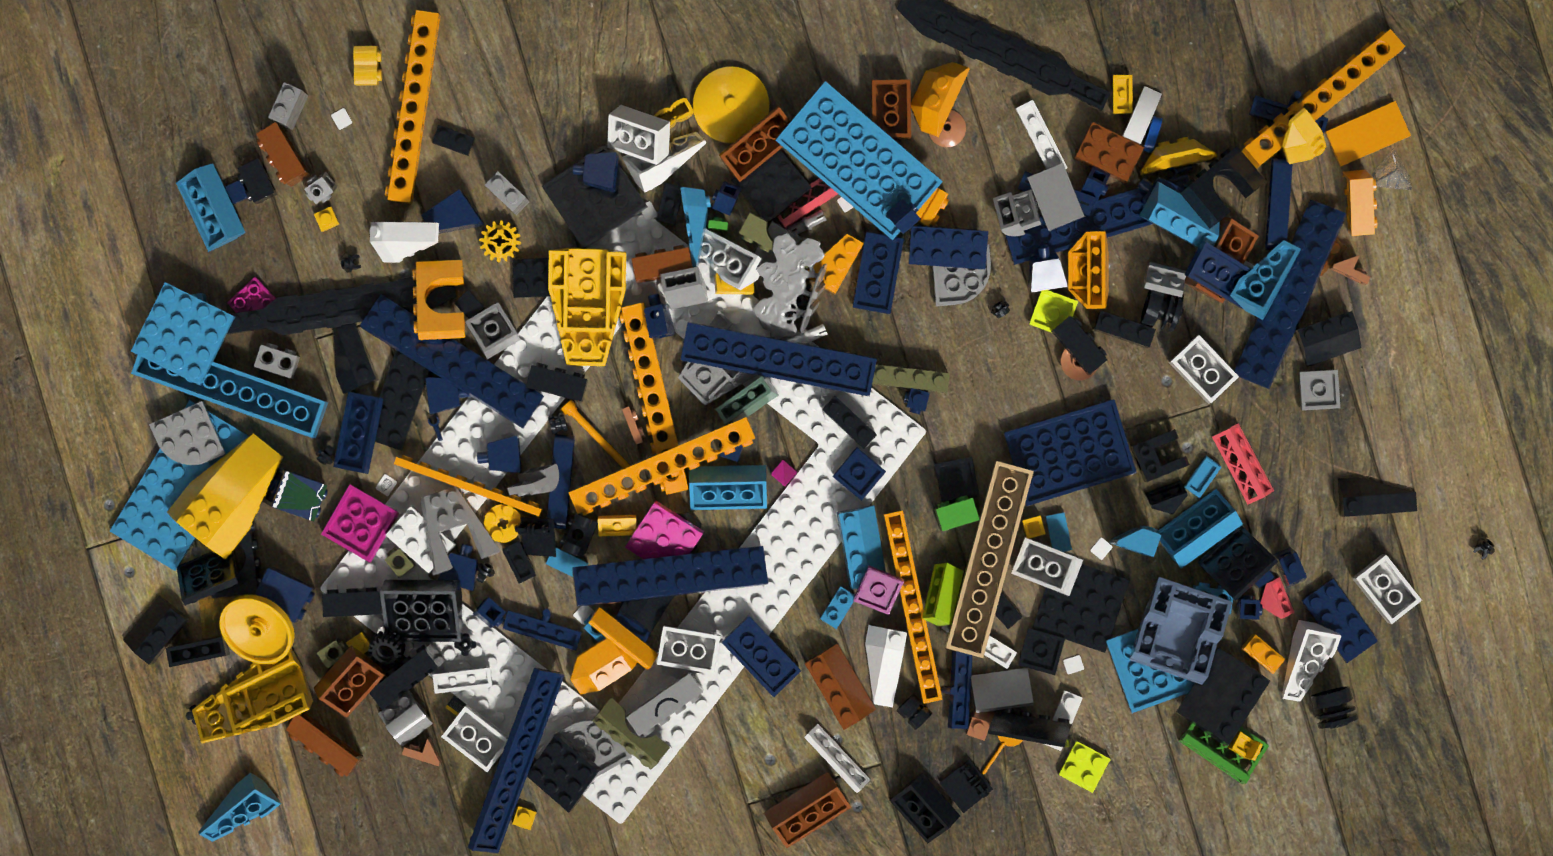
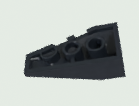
[333,323,379,394]
[1338,477,1417,517]

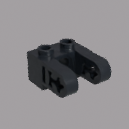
[1130,429,1190,482]
[560,513,598,558]

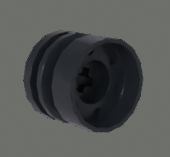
[1140,289,1184,333]
[1310,686,1358,729]

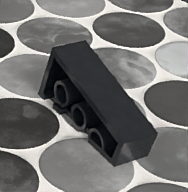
[369,643,445,710]

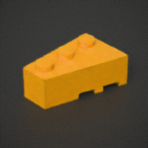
[1342,170,1377,236]
[806,234,864,295]

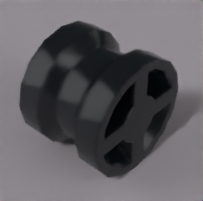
[548,412,568,435]

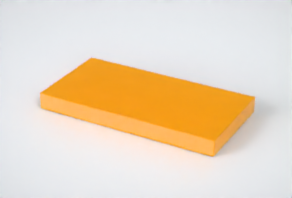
[1325,101,1411,167]

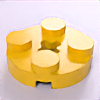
[484,504,521,543]

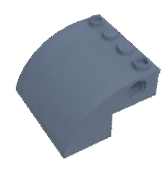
[1129,577,1232,685]

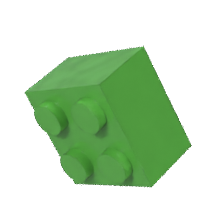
[934,495,980,531]

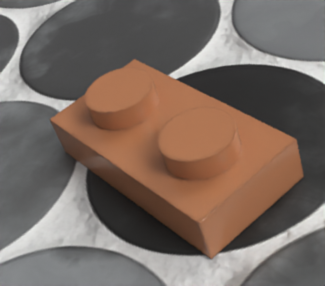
[622,407,646,445]

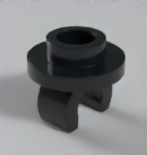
[341,253,361,273]
[316,445,335,465]
[1473,538,1495,560]
[476,562,495,583]

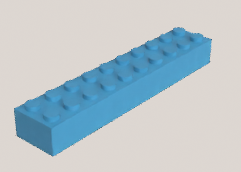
[131,355,329,438]

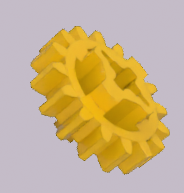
[479,221,521,263]

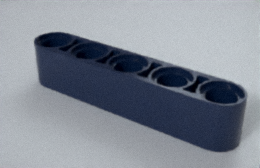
[1265,157,1293,251]
[547,434,575,530]

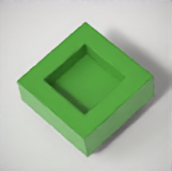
[708,217,728,231]

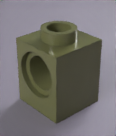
[385,547,416,578]
[317,639,348,669]

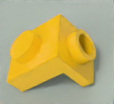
[1227,731,1263,761]

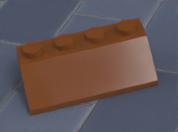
[719,106,790,182]
[1185,217,1259,303]
[804,643,876,730]
[286,712,363,777]
[764,772,851,848]

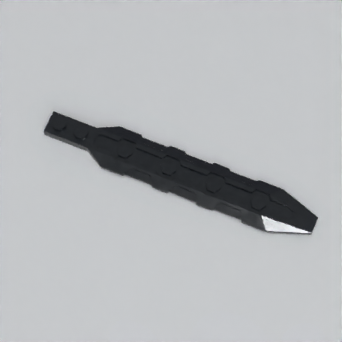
[897,0,1111,111]
[227,277,456,335]

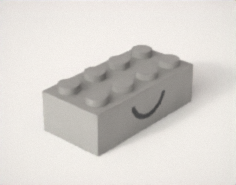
[626,671,704,737]

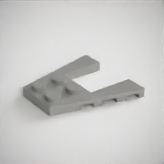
[678,311,757,405]
[421,486,501,575]

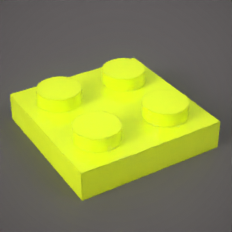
[1029,290,1078,333]
[1058,741,1110,793]

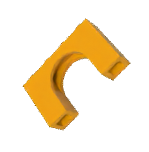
[413,260,465,340]

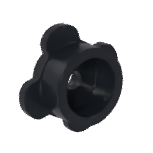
[991,301,1010,318]
[454,633,477,656]

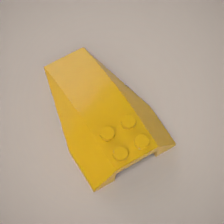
[548,248,626,366]
[167,433,283,559]
[192,648,313,743]

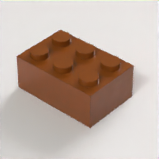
[871,79,911,140]
[256,122,311,187]
[1074,122,1144,184]
[631,245,693,284]
[314,646,385,718]

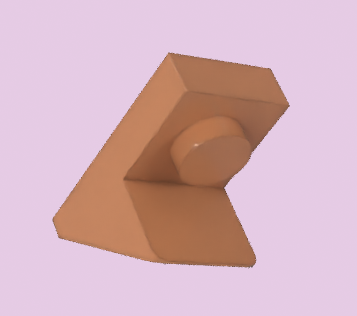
[1330,255,1371,285]
[966,708,995,741]
[402,737,442,766]

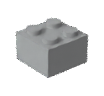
[465,302,520,359]

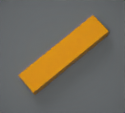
[588,607,658,670]

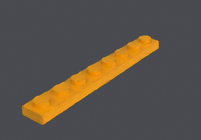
[394,455,543,516]

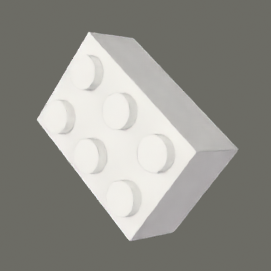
[607,105,670,165]
[1169,335,1239,404]
[386,506,456,573]
[1011,538,1083,596]
[1352,554,1422,624]
[657,625,721,674]
[441,705,508,772]

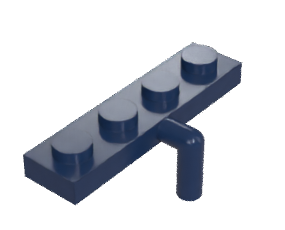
[1249,91,1329,135]
[502,608,582,651]
[940,651,973,729]

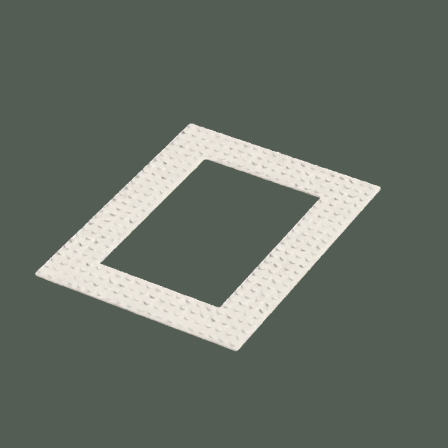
[321,212,926,823]

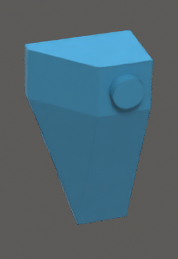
[680,187,711,268]
[1230,240,1301,320]
[198,773,281,842]

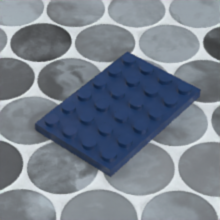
[1004,400,1137,506]

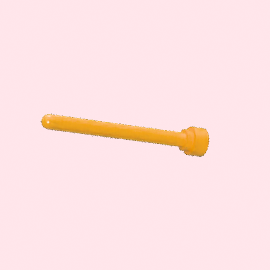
[560,399,631,469]

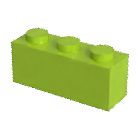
[922,563,964,626]

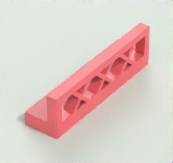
[777,178,838,228]
[1212,423,1274,504]

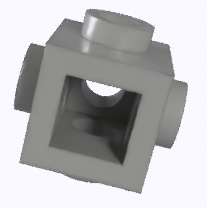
[304,172,337,204]

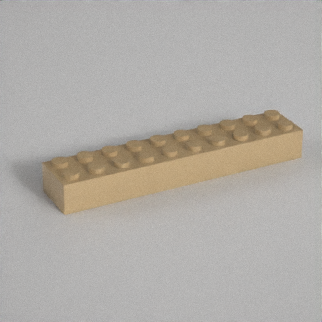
[945,461,1034,658]

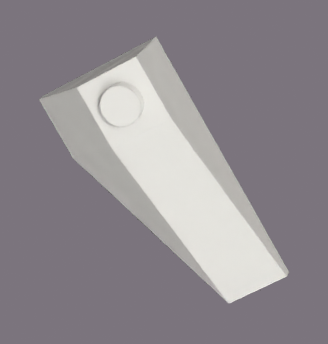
[622,132,706,192]
[370,222,439,263]
[701,229,765,290]
[1282,620,1341,702]
[865,625,907,707]

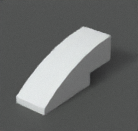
[1122,86,1162,145]

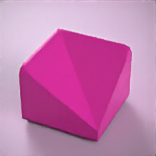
[771,460,797,486]

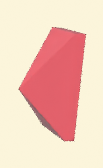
[1260,577,1294,619]

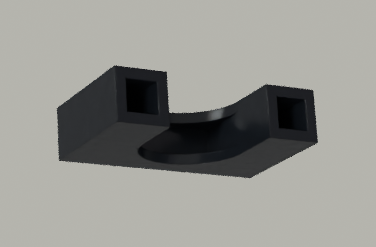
[1180,146,1266,229]
[212,519,262,599]

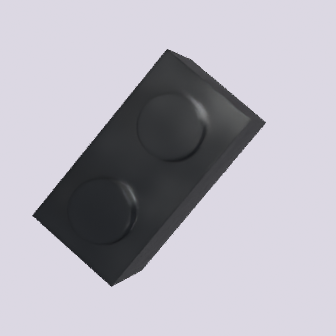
[237,158,278,204]

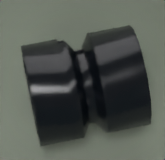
[896,694,932,730]

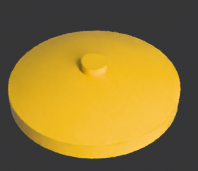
[693,67,769,144]
[220,595,295,664]

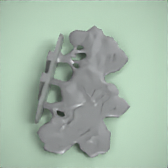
[753,233,827,339]

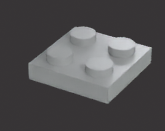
[1298,370,1340,411]

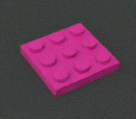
[321,485,399,563]
[625,500,704,559]

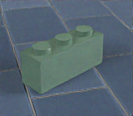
[716,376,778,425]

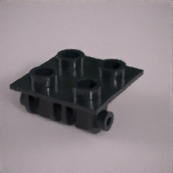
[515,517,556,557]
[940,759,993,813]

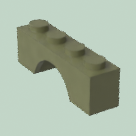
[739,212,809,269]
[872,365,950,393]
[592,698,670,770]

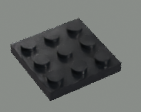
[731,150,812,224]
[1197,525,1278,601]
[177,551,238,606]
[527,732,602,813]

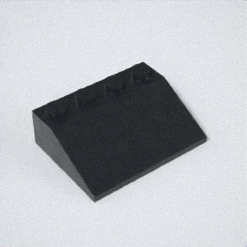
[380,580,462,642]
[1176,648,1270,745]
[988,709,1074,748]

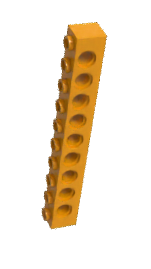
[385,10,441,204]
[1242,29,1405,169]
[619,302,689,495]
[569,417,756,516]
[883,510,942,704]

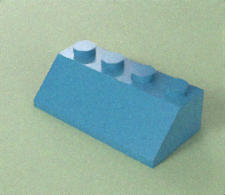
[176,163,246,252]
[1139,181,1220,248]
[689,465,767,510]
[1157,489,1243,569]
[836,505,886,590]
[1109,525,1161,557]

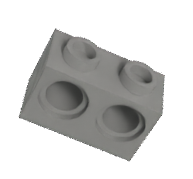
[254,343,300,379]

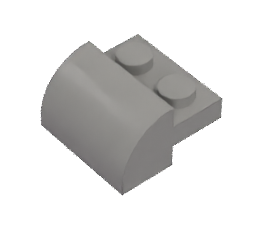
[993,190,1041,236]
[1144,262,1186,297]
[507,463,559,497]
[378,690,433,746]

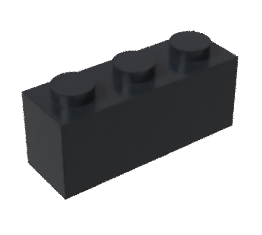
[1093,311,1156,348]
[1051,316,1107,375]
[526,363,588,402]
[822,396,877,449]
[322,587,383,617]
[165,637,230,667]

